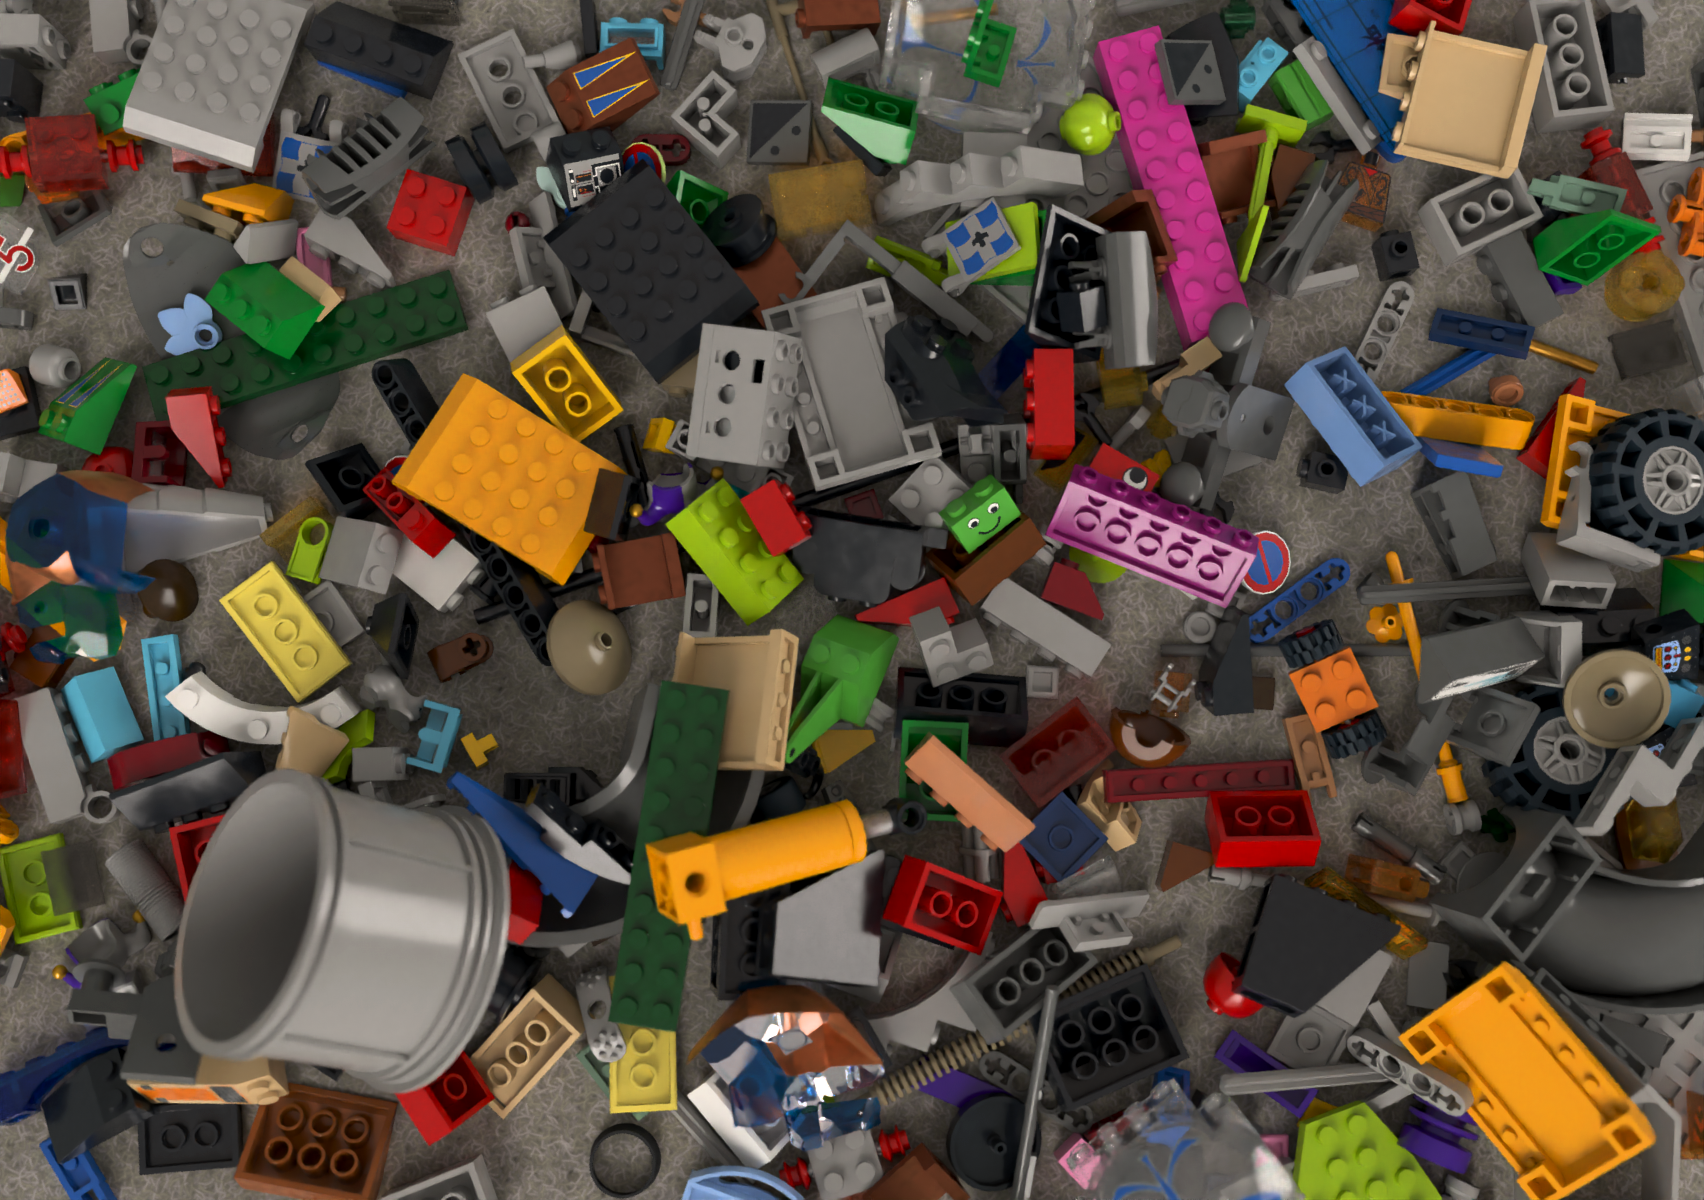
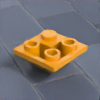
[202,183,295,226]

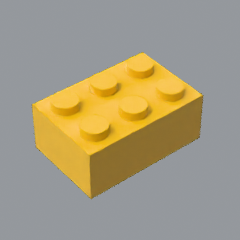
[510,325,624,442]

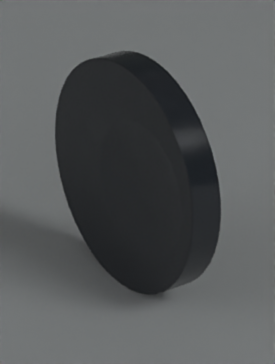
[946,1092,1041,1192]

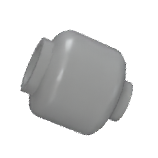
[29,344,81,388]

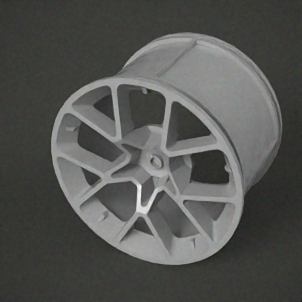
[174,768,510,1093]

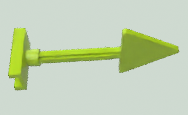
[1235,104,1307,283]

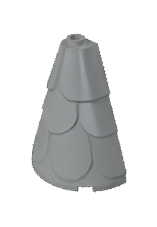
[87,483,274,580]

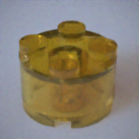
[1604,250,1685,322]

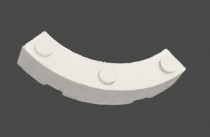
[165,671,362,745]

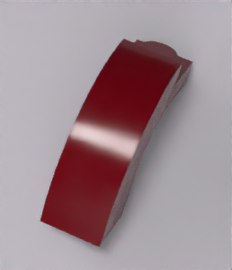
[107,731,230,790]

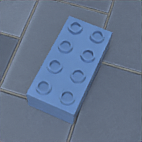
[1284,346,1423,487]

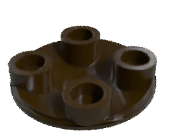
[136,559,199,622]

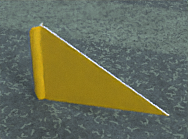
[811,730,876,774]

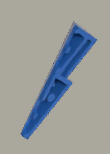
[446,771,599,918]

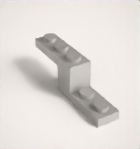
[1573,717,1704,836]

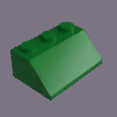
[204,262,325,360]

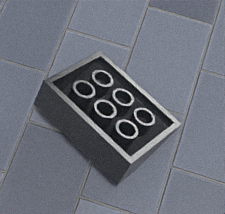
[1024,204,1112,364]
[1028,963,1190,1112]

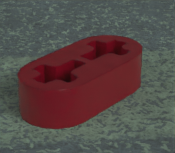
[632,134,691,166]

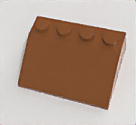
[233,1082,398,1200]

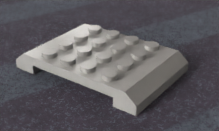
[123,0,315,173]
[761,277,942,492]

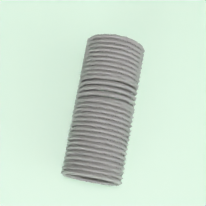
[104,839,185,942]

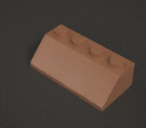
[903,732,1036,853]

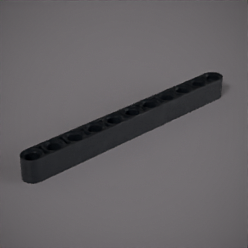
[371,358,559,666]

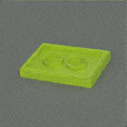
[945,202,1040,282]
[0,833,83,945]

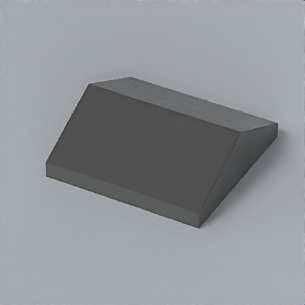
[38,173,112,247]

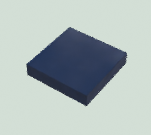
[1019,791,1109,885]

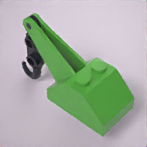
[784,614,899,800]

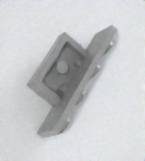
[509,192,577,320]
[1029,890,1150,952]

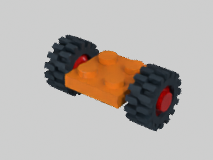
[1278,619,1388,759]

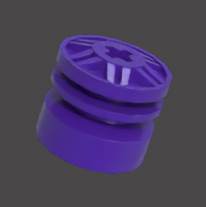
[1397,1094,1479,1174]

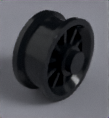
[702,194,778,268]
[486,945,542,1024]

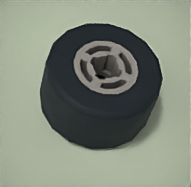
[750,776,806,825]

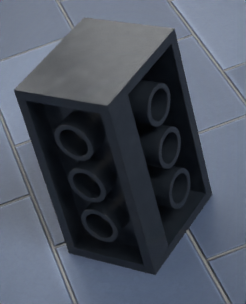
[710,882,790,1001]

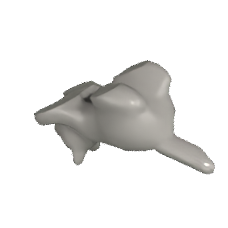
[359,653,427,733]

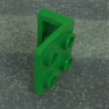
[961,0,1017,88]
[83,68,140,135]

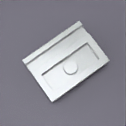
[1620,113,1693,161]

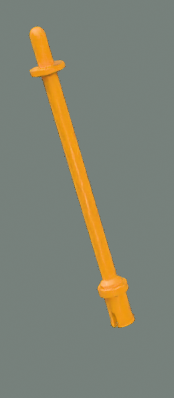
[1385,551,1469,803]

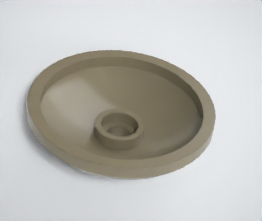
[546,600,632,696]
[1562,649,1671,748]

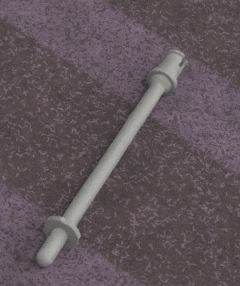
[1207,864,1446,927]

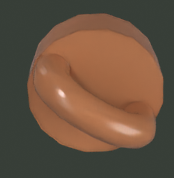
[1488,375,1524,407]

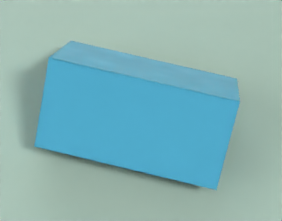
[61,666,144,763]

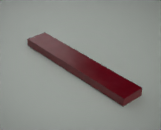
[1102,759,1295,803]

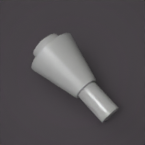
[522,39,582,70]

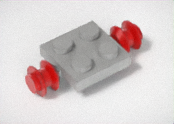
[779,1116,911,1200]

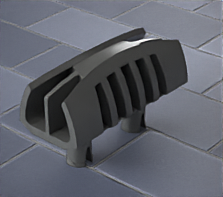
[302,97,436,220]
[1248,160,1359,300]
[1068,231,1158,370]

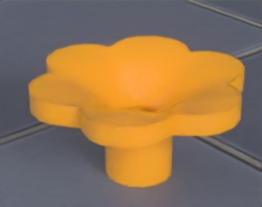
[1366,604,1403,643]

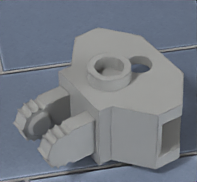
[693,12,767,84]

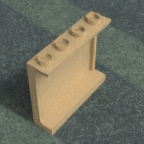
[1391,20,1548,179]
[672,629,799,771]

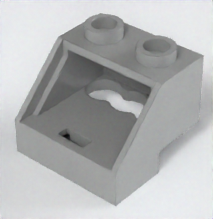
[1509,610,1582,688]

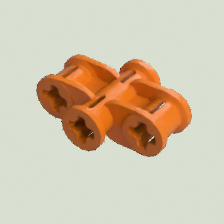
[1667,167,1704,257]

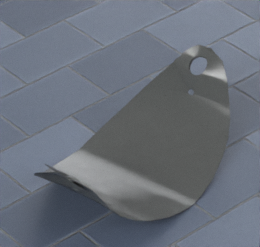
[123,222,340,460]

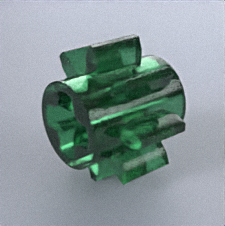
[1220,0,1256,39]

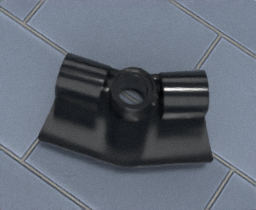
[1165,12,1239,127]

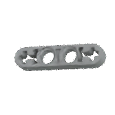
[1353,281,1415,383]
[1347,1028,1474,1116]

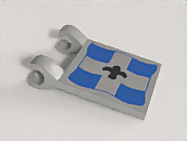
[272,108,349,204]
[921,197,1022,298]

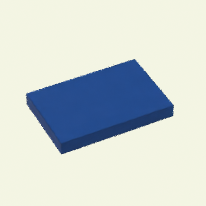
[1415,436,1504,478]

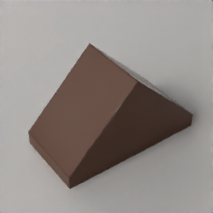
[1155,840,1214,892]

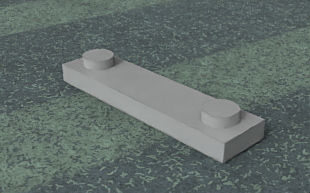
[1293,36,1382,155]

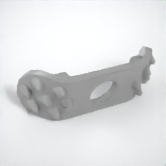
[576,966,627,1062]

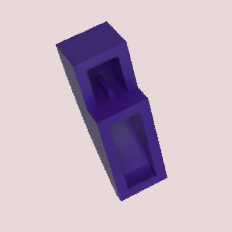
[1214,1029,1319,1119]

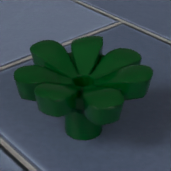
[1480,808,1516,842]

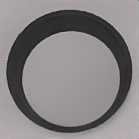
[589,1123,661,1199]

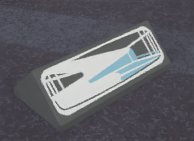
[1418,616,1545,704]

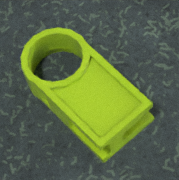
[285,517,334,585]

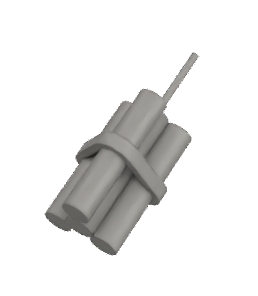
[959,823,1001,884]

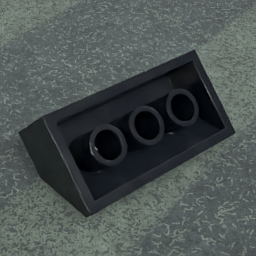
[304,1,454,100]
[894,667,1029,749]
[109,751,267,834]

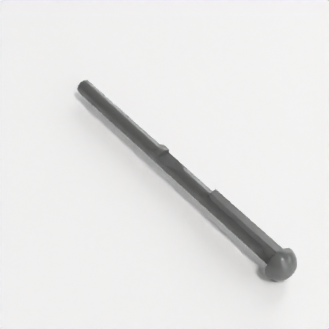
[1010,985,1059,1200]

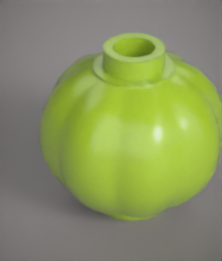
[1060,93,1122,156]

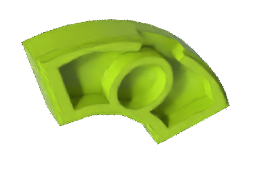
[321,709,375,785]

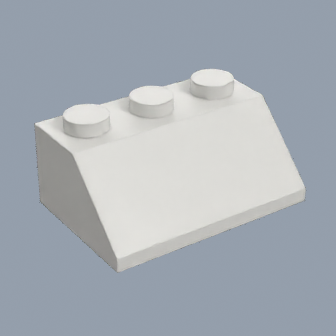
[687,1043,808,1169]

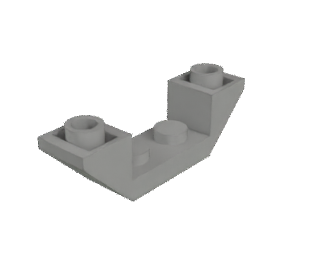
[665,418,795,493]

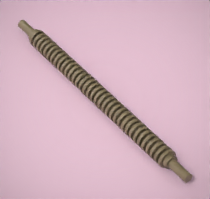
[840,935,1182,1119]

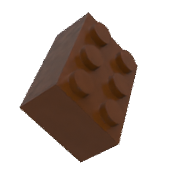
[925,510,1046,606]

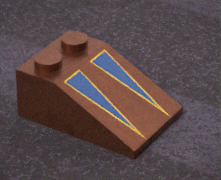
[546,37,660,134]

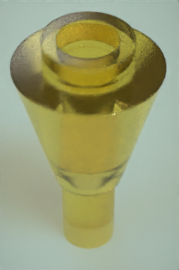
[1146,403,1177,439]

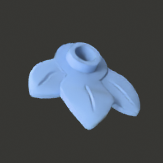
[158,293,223,356]

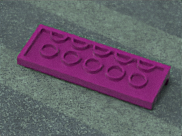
[1045,464,1259,608]

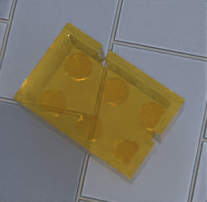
[768,159,873,241]

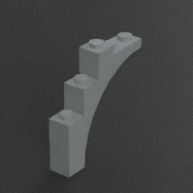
[874,145,1084,226]
[803,930,995,1069]

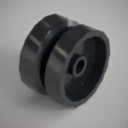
[445,121,519,205]

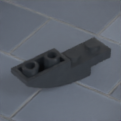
[523,783,635,885]

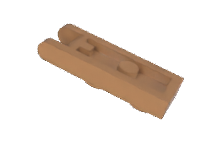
[1282,713,1337,803]

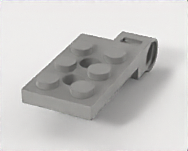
[457,28,566,163]

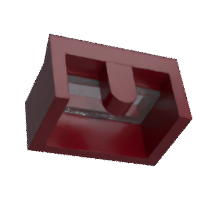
[131,420,188,486]

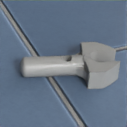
[1110,404,1152,450]

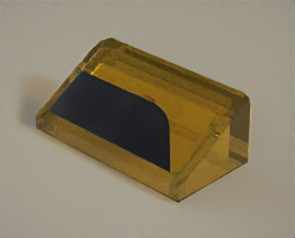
[1034,427,1099,493]

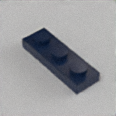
[1428,308,1535,360]

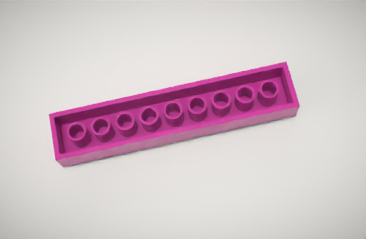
[1093,25,1248,351]

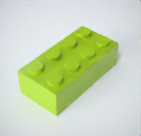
[665,478,804,626]

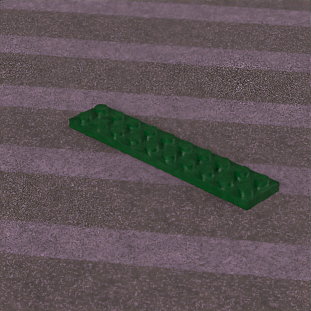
[142,270,469,421]
[608,680,730,1032]

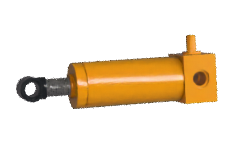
[645,797,927,940]

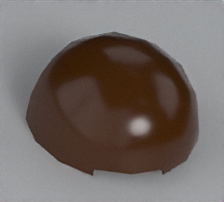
[1109,707,1191,768]

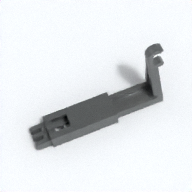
[778,219,994,342]

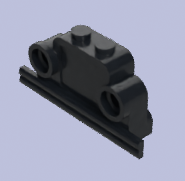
[793,505,949,607]

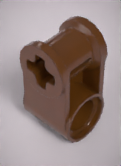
[427,633,494,683]

